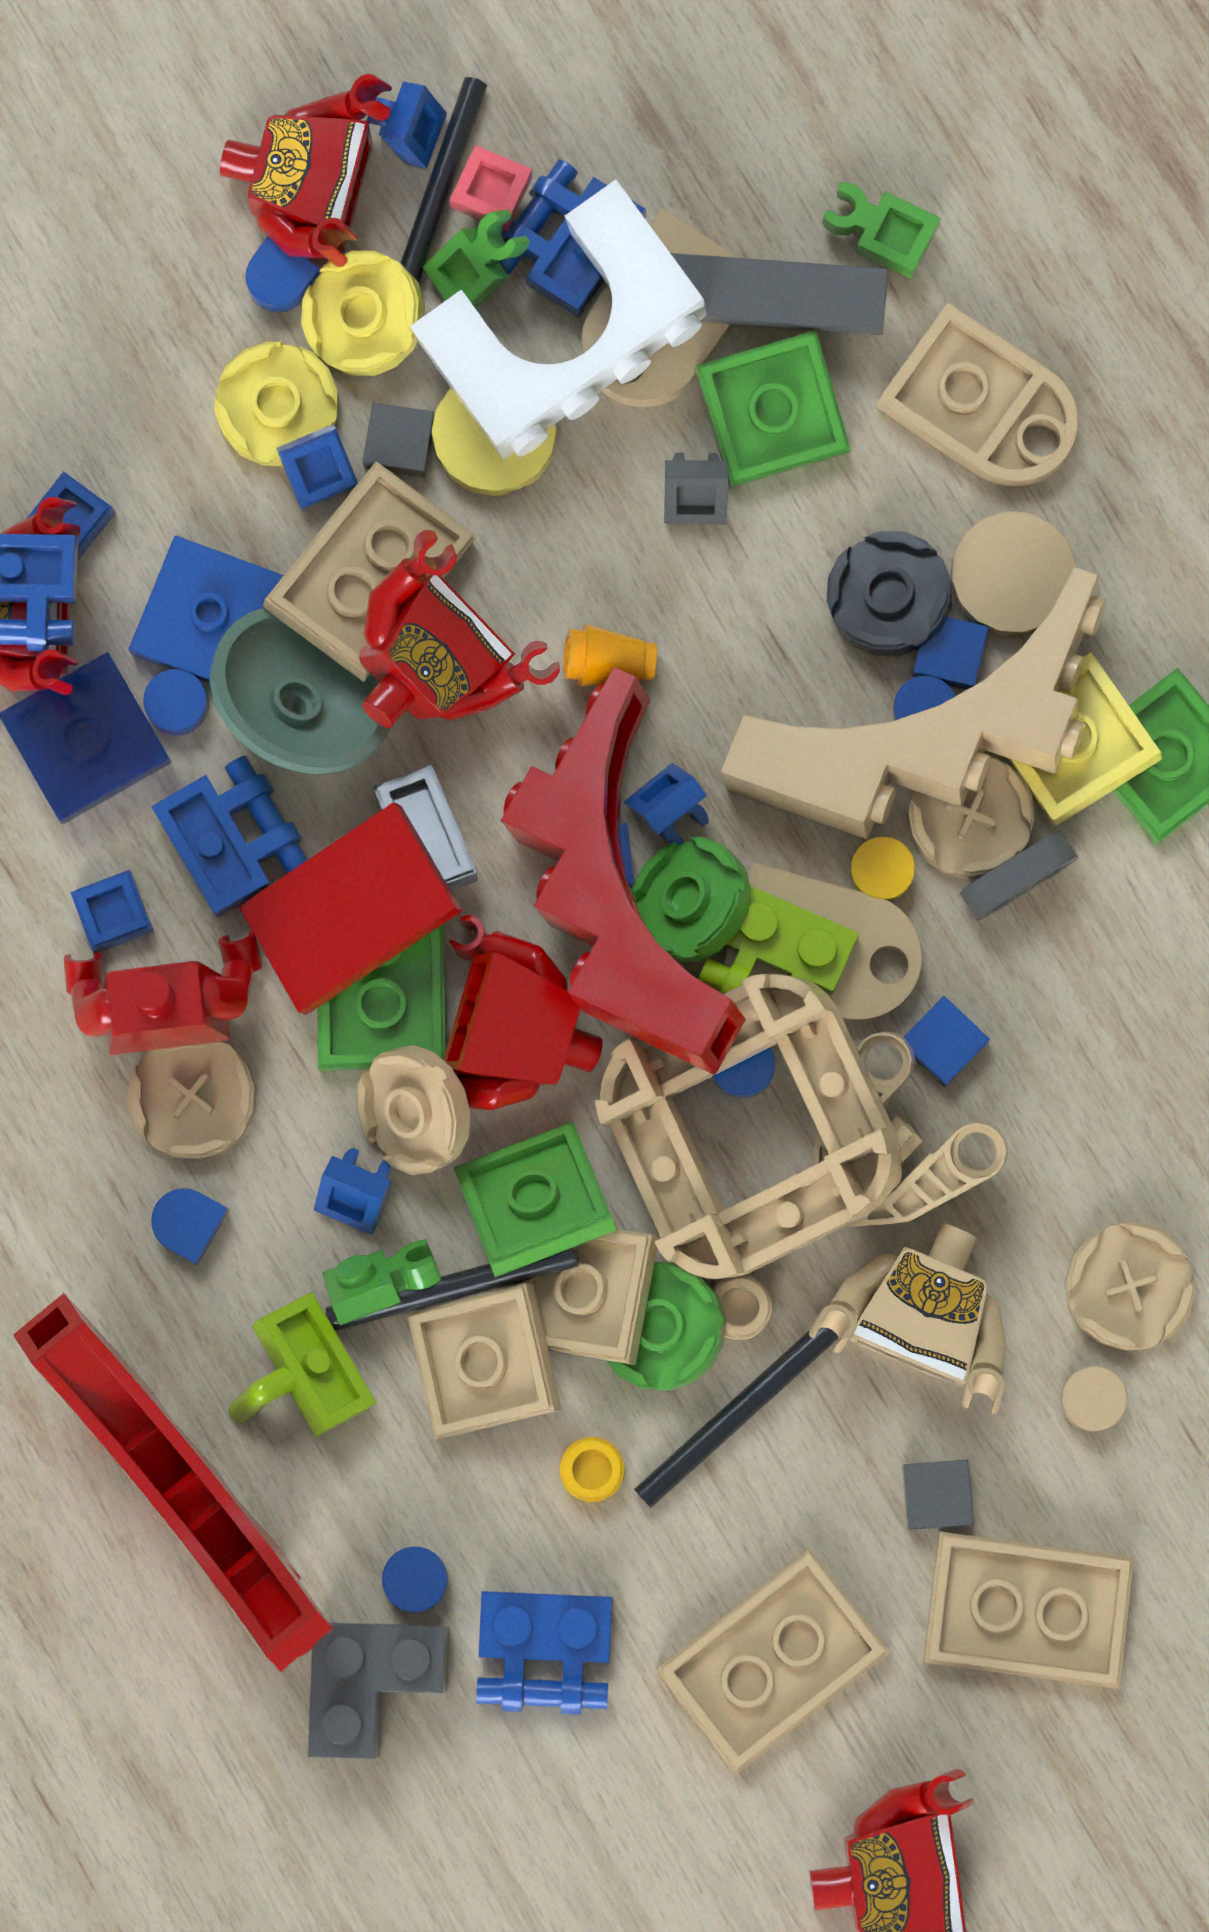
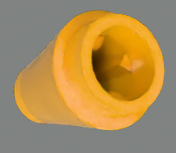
[563,624,657,686]

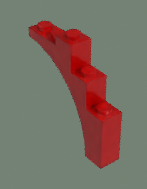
[500,667,746,1075]
[13,1293,333,1672]

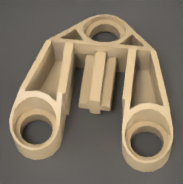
[813,1031,1009,1229]

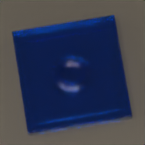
[0,652,172,825]

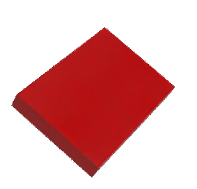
[239,802,462,1015]

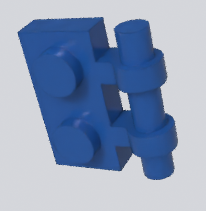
[499,159,646,317]
[0,534,78,651]
[151,756,308,918]
[476,1591,612,1715]

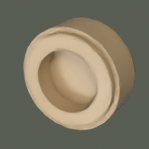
[713,1275,772,1340]
[1060,1366,1128,1432]

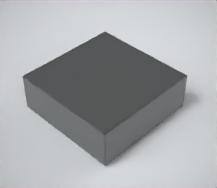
[362,402,435,477]
[902,1459,974,1530]

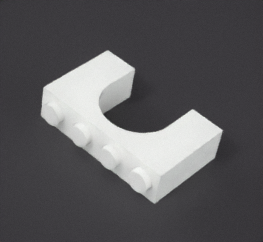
[410,180,707,460]

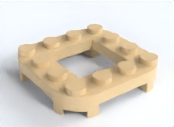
[595,974,902,1279]

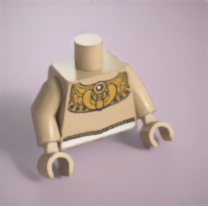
[809,1223,1006,1414]

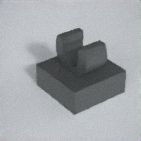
[664,452,728,524]

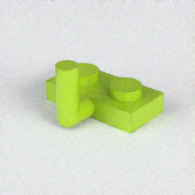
[228,1292,377,1438]

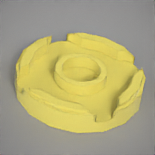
[301,251,425,376]
[214,342,339,466]
[432,388,557,497]

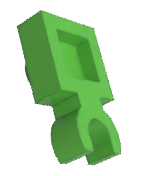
[822,182,941,279]
[423,209,530,309]
[322,1239,441,1325]

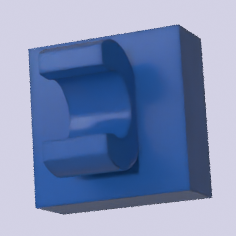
[366,81,447,169]
[624,763,709,845]
[313,1148,391,1235]

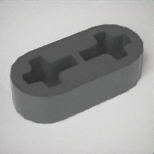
[960,830,1079,921]

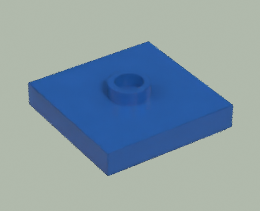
[128,535,284,684]

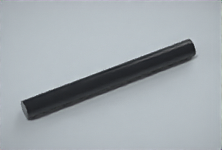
[400,77,487,284]
[326,1246,580,1331]
[634,1328,839,1508]

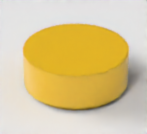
[850,837,915,902]
[560,1437,625,1503]

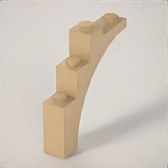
[721,567,1106,840]

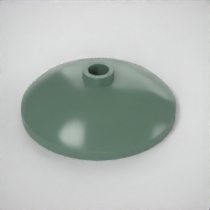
[210,608,390,774]

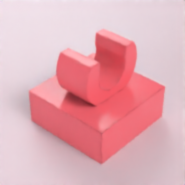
[450,145,533,231]

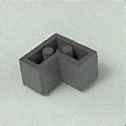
[308,1622,449,1759]

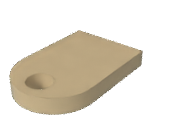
[581,208,739,407]
[876,302,1078,488]
[724,862,922,1023]

